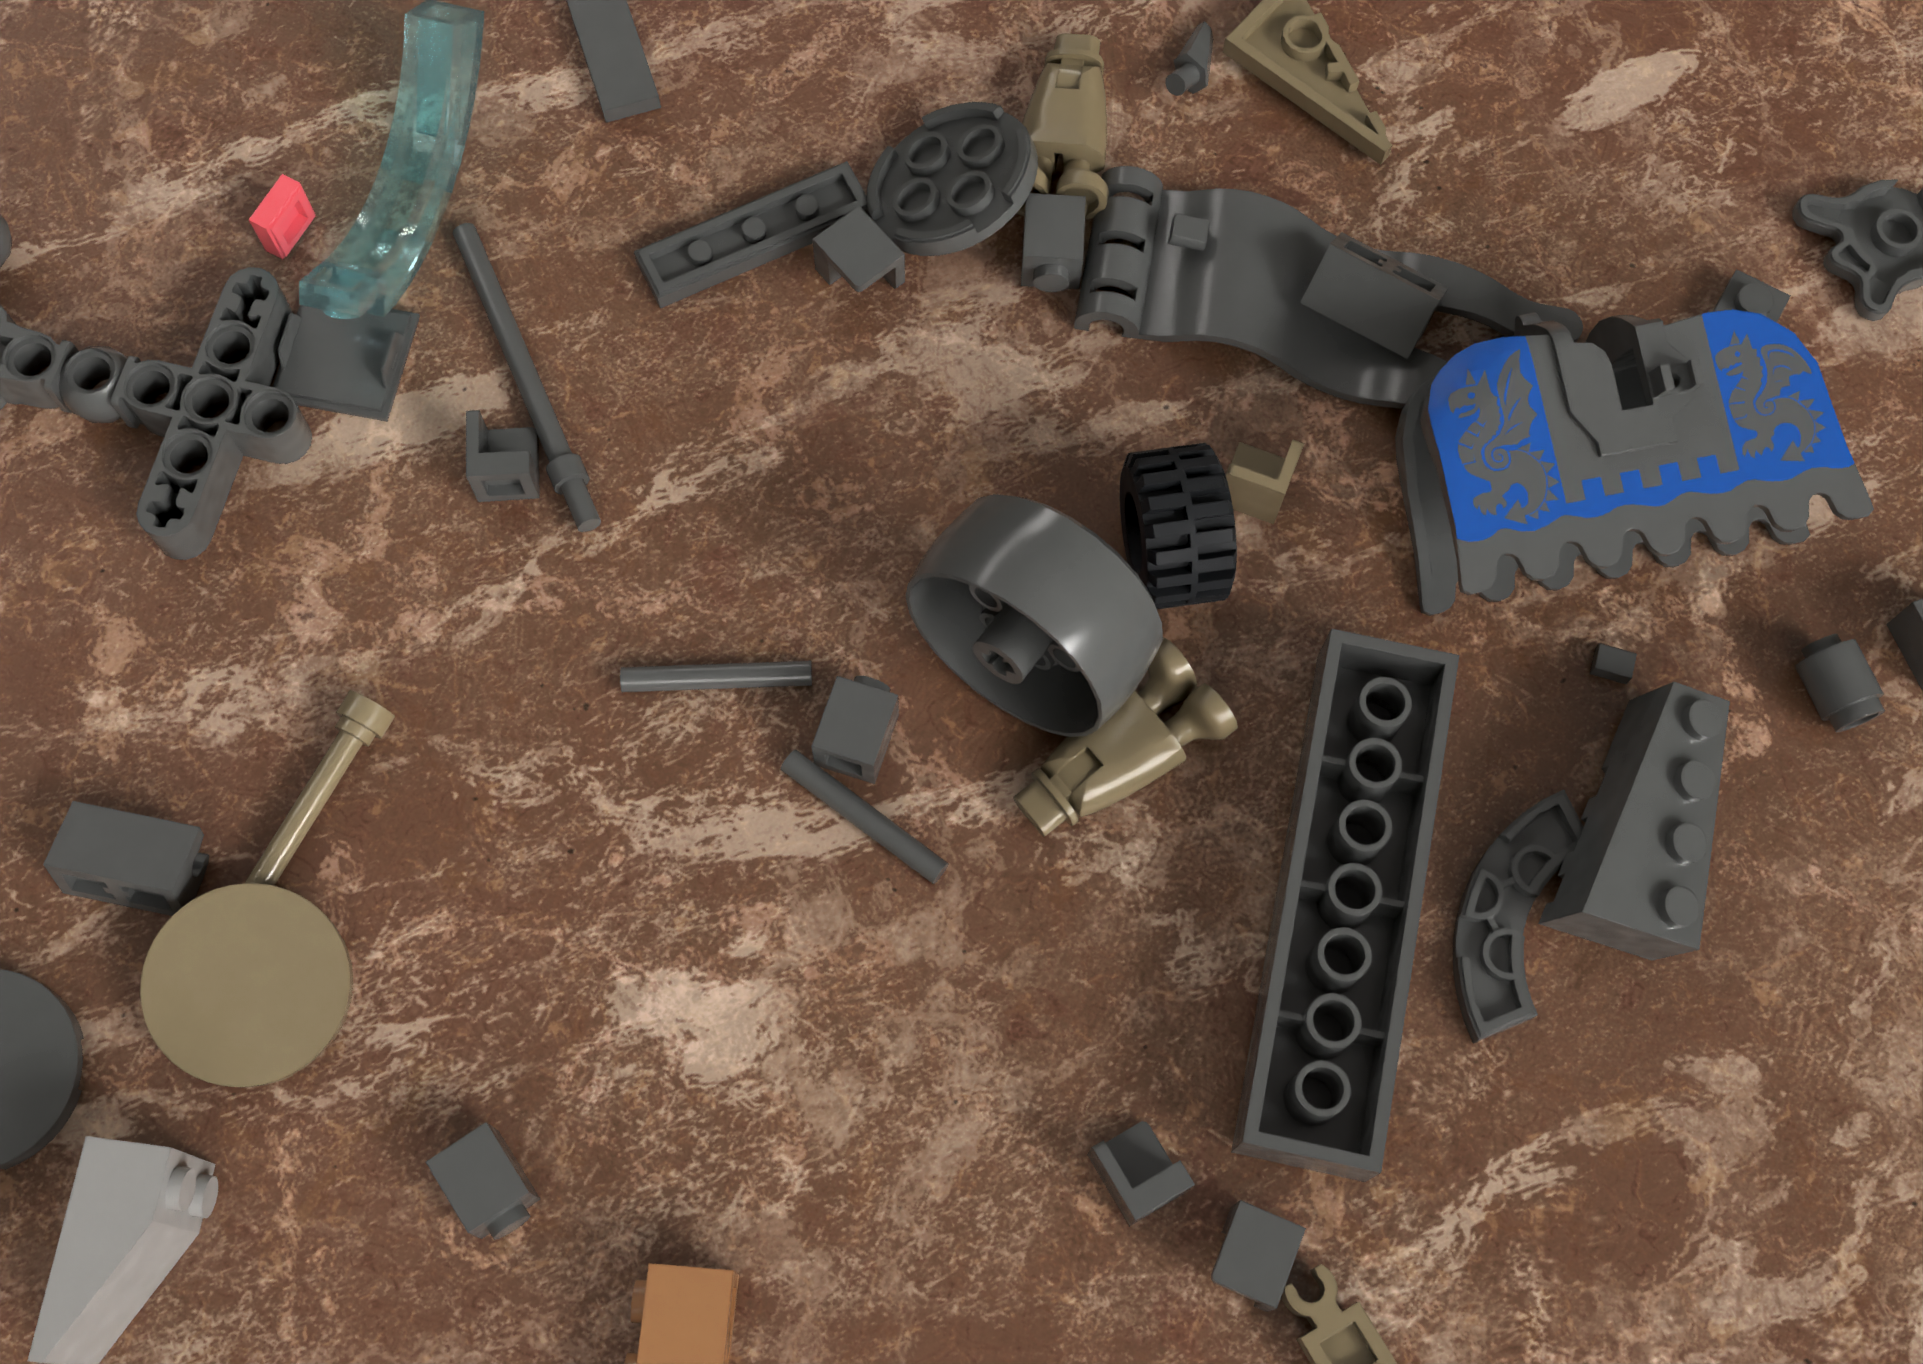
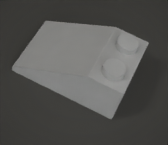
[27,1136,218,1364]

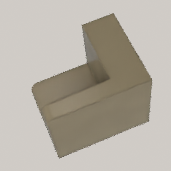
[1225,439,1305,524]

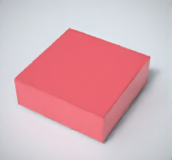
[249,174,316,259]

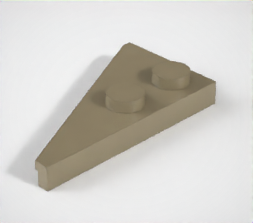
[1223,0,1392,165]

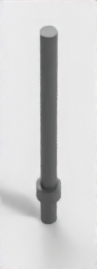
[453,223,601,532]

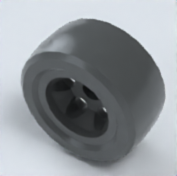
[905,494,1163,737]

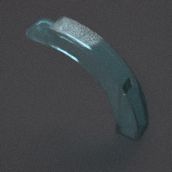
[299,0,484,319]

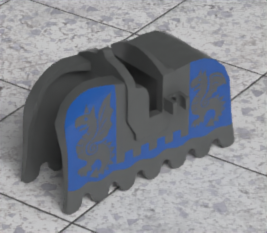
[1395,309,1874,616]

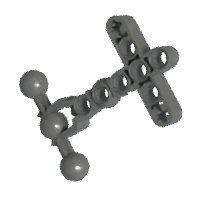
[0,214,312,560]

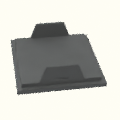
[273,293,420,422]

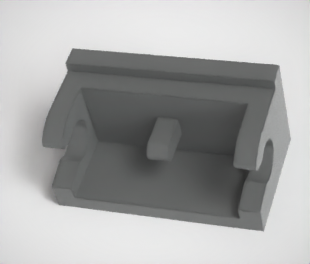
[1300,232,1449,359]
[43,801,209,916]

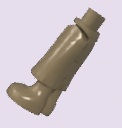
[1017,33,1109,220]
[1013,638,1238,837]

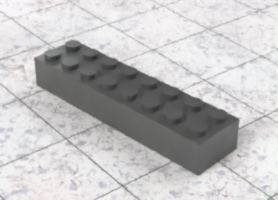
[1231,628,1460,1182]

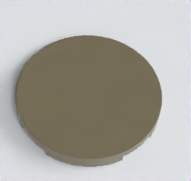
[140,883,353,1088]

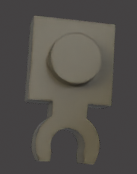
[1281,1264,1397,1364]

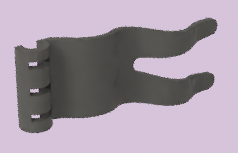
[1074,166,1583,409]

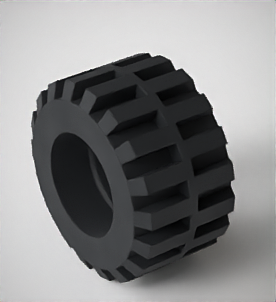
[1120,443,1237,609]

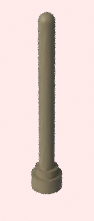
[245,690,395,886]

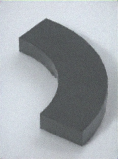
[1453,790,1584,1044]

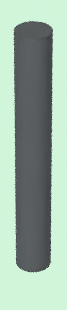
[620,660,812,692]
[780,749,949,884]

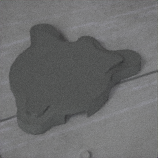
[1792,179,1923,321]

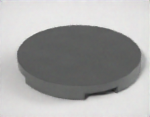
[867,102,1038,256]
[0,969,84,1170]

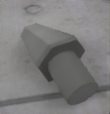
[1165,21,1214,96]

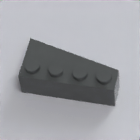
[1538,682,1730,961]

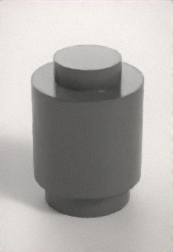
[1795,634,1885,733]

